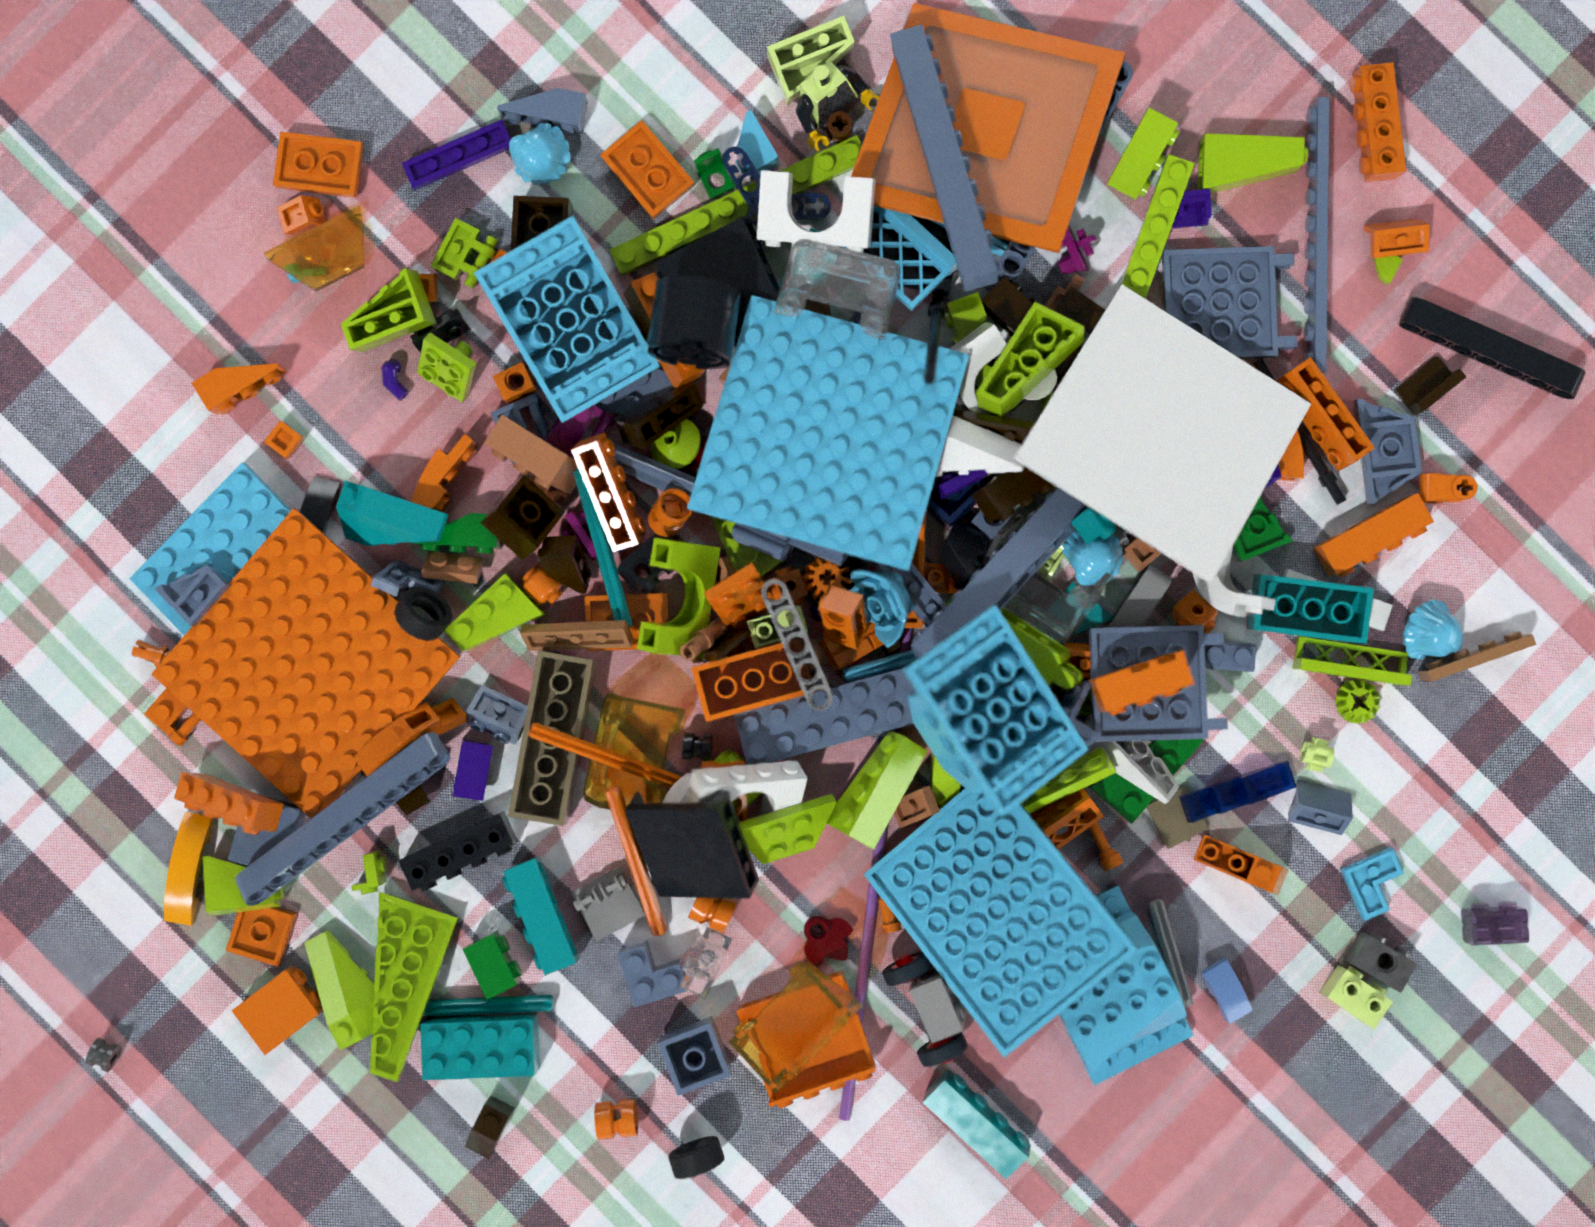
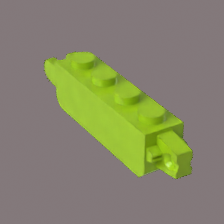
[946,594,1084,689]

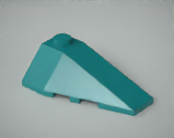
[336,480,449,547]

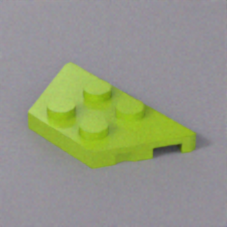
[739,794,836,864]

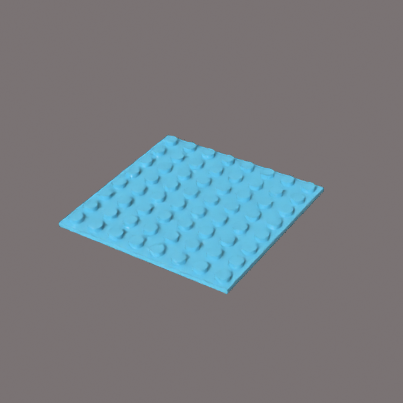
[687,295,969,571]

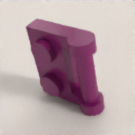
[545,405,615,458]

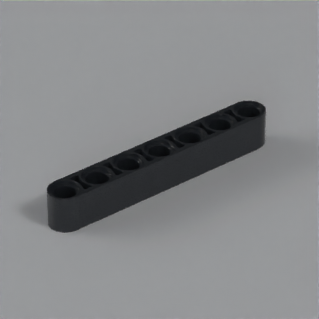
[1399,297,1586,399]

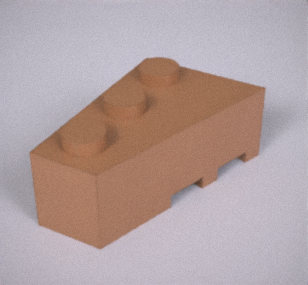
[485,415,579,494]

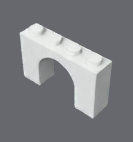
[757,171,876,253]
[949,322,1042,423]
[686,761,808,816]

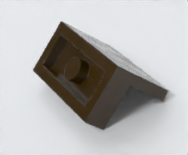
[1394,356,1467,416]

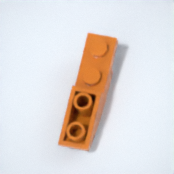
[411,434,478,512]
[354,697,467,777]

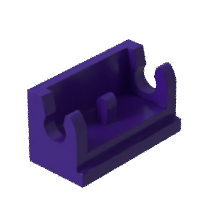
[1150,189,1211,229]
[452,739,493,801]

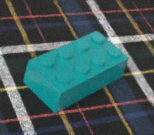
[1247,574,1374,644]
[420,1013,540,1081]

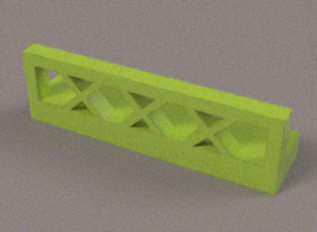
[1292,636,1412,686]
[1021,747,1117,814]

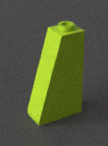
[1197,133,1308,194]

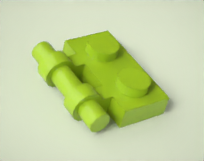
[431,218,498,289]

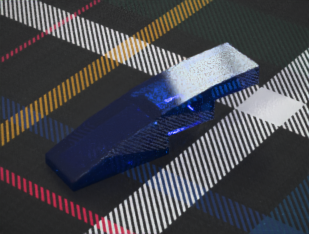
[1179,761,1297,823]

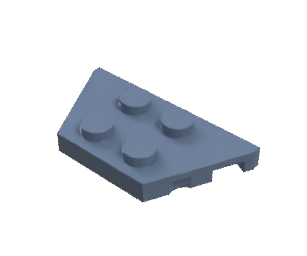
[594,369,674,415]
[1354,399,1422,505]

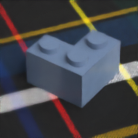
[618,940,690,1008]

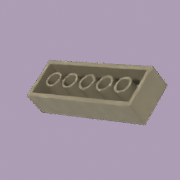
[508,650,597,826]

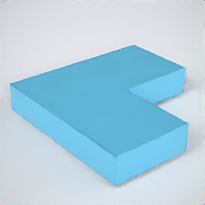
[1340,847,1404,921]

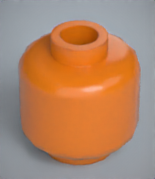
[522,564,563,605]

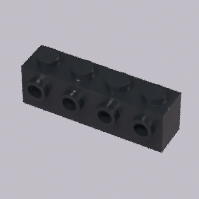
[398,811,518,892]

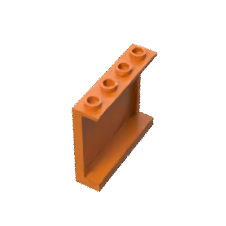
[736,970,876,1108]

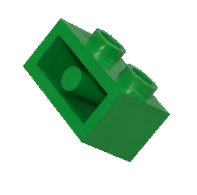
[462,930,522,1000]

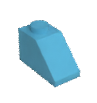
[735,110,779,181]

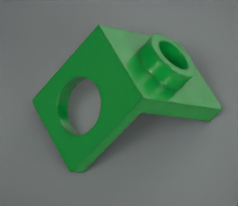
[694,148,734,199]

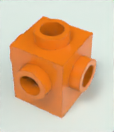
[770,566,810,606]
[1171,589,1218,634]

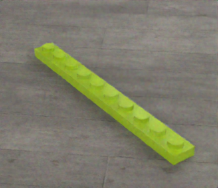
[609,135,862,276]

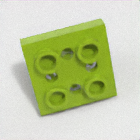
[417,333,477,403]

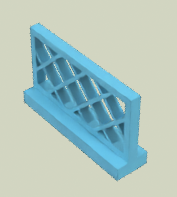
[842,206,957,312]

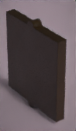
[692,629,752,663]

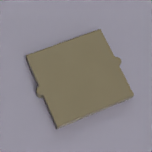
[1146,785,1209,849]

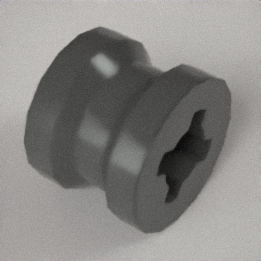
[85,1038,121,1072]

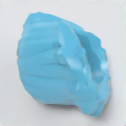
[509,123,571,186]
[1062,530,1123,586]
[1402,599,1463,660]

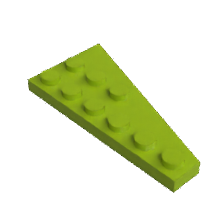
[370,892,459,1082]

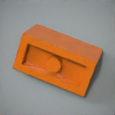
[1364,219,1430,258]

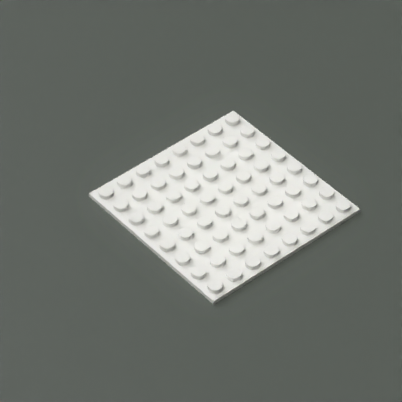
[1014,285,1311,583]

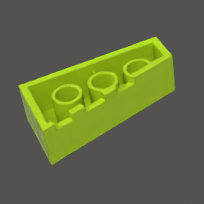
[827,730,928,850]

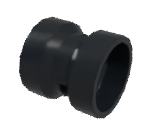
[682,732,713,761]

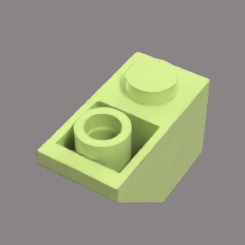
[747,606,808,648]

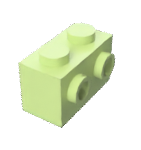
[1320,965,1393,1029]

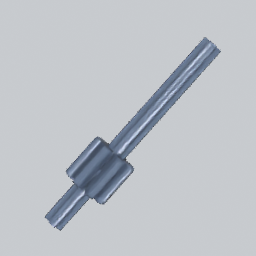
[612,442,848,566]

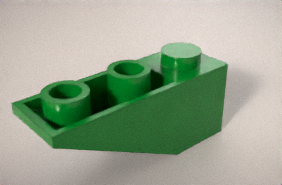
[414,513,502,554]

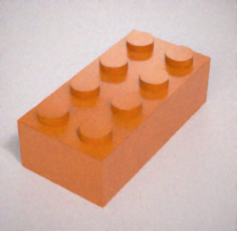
[691,638,815,722]

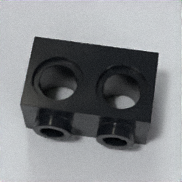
[617,533,674,595]

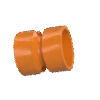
[648,488,692,537]
[688,898,738,934]
[594,1098,638,1140]

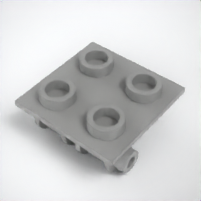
[571,866,645,941]

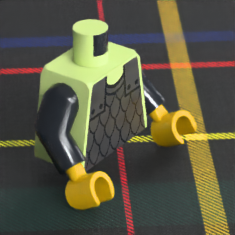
[796,62,879,152]

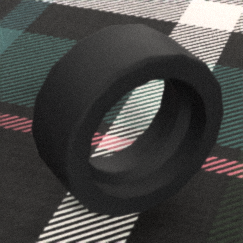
[394,587,452,641]
[668,1136,725,1179]

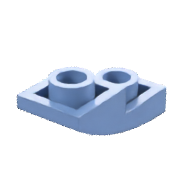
[1201,958,1253,1024]

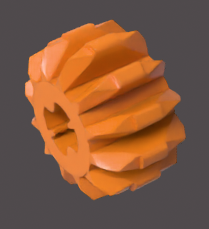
[804,557,851,600]

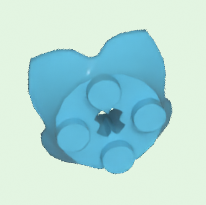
[849,570,914,648]

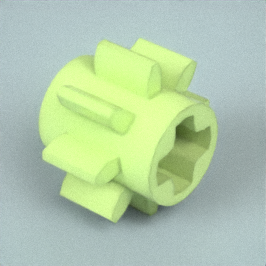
[1300,737,1335,773]

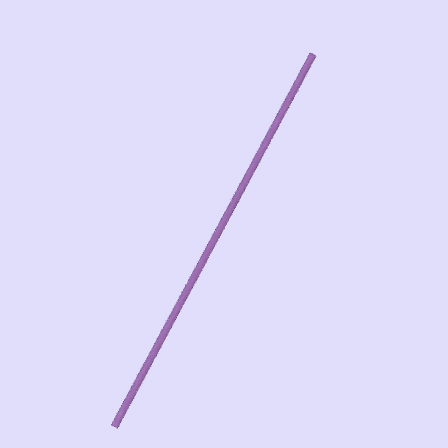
[839,504,928,1121]

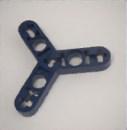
[722,146,831,243]

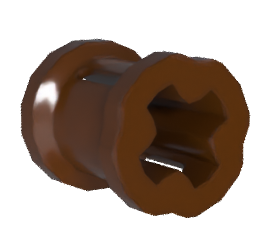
[827,111,852,144]

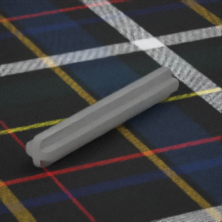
[1148,899,1193,1008]

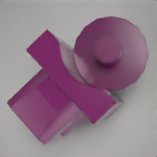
[1058,225,1097,275]
[561,510,597,561]

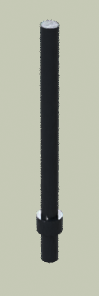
[924,293,945,384]
[1253,358,1347,505]

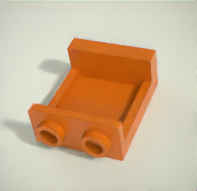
[232,965,323,1055]

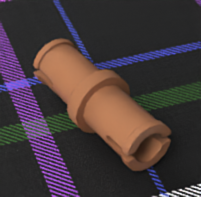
[680,619,726,661]

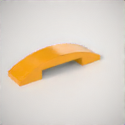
[164,812,214,926]

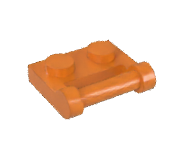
[144,688,201,746]

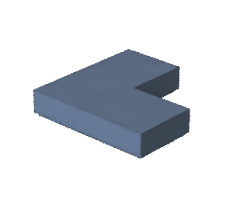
[371,560,445,597]

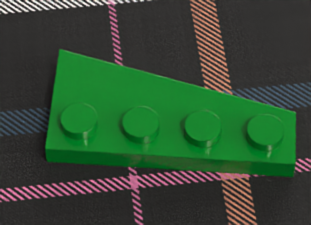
[1233,496,1293,562]
[1088,739,1204,824]

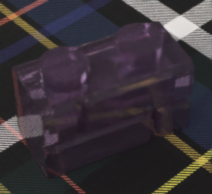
[1461,901,1530,945]

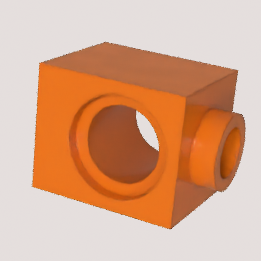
[493,362,538,405]

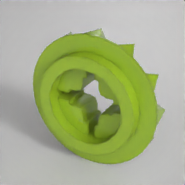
[1335,680,1381,724]

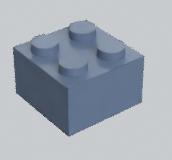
[658,1016,732,1096]

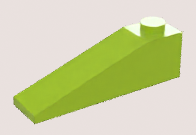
[304,930,375,1051]

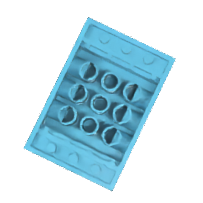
[474,216,660,423]
[903,605,1089,816]
[1058,884,1194,1086]

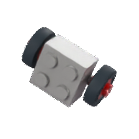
[882,952,968,1067]

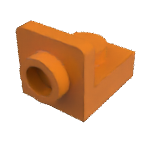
[277,195,326,235]

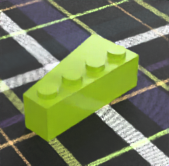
[976,302,1084,417]

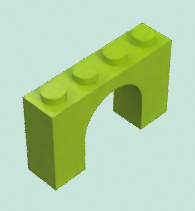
[637,538,721,656]

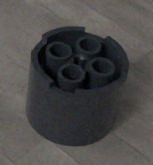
[647,275,741,369]

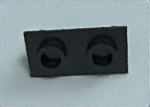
[410,308,470,353]

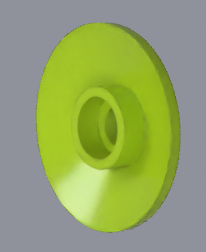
[651,419,701,470]

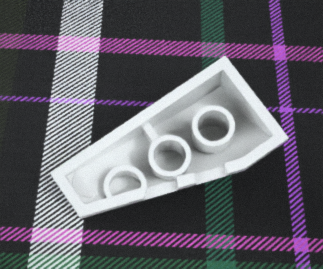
[935,415,1025,476]
[1081,714,1179,804]

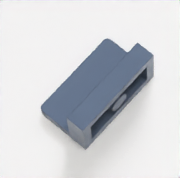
[1288,780,1353,835]

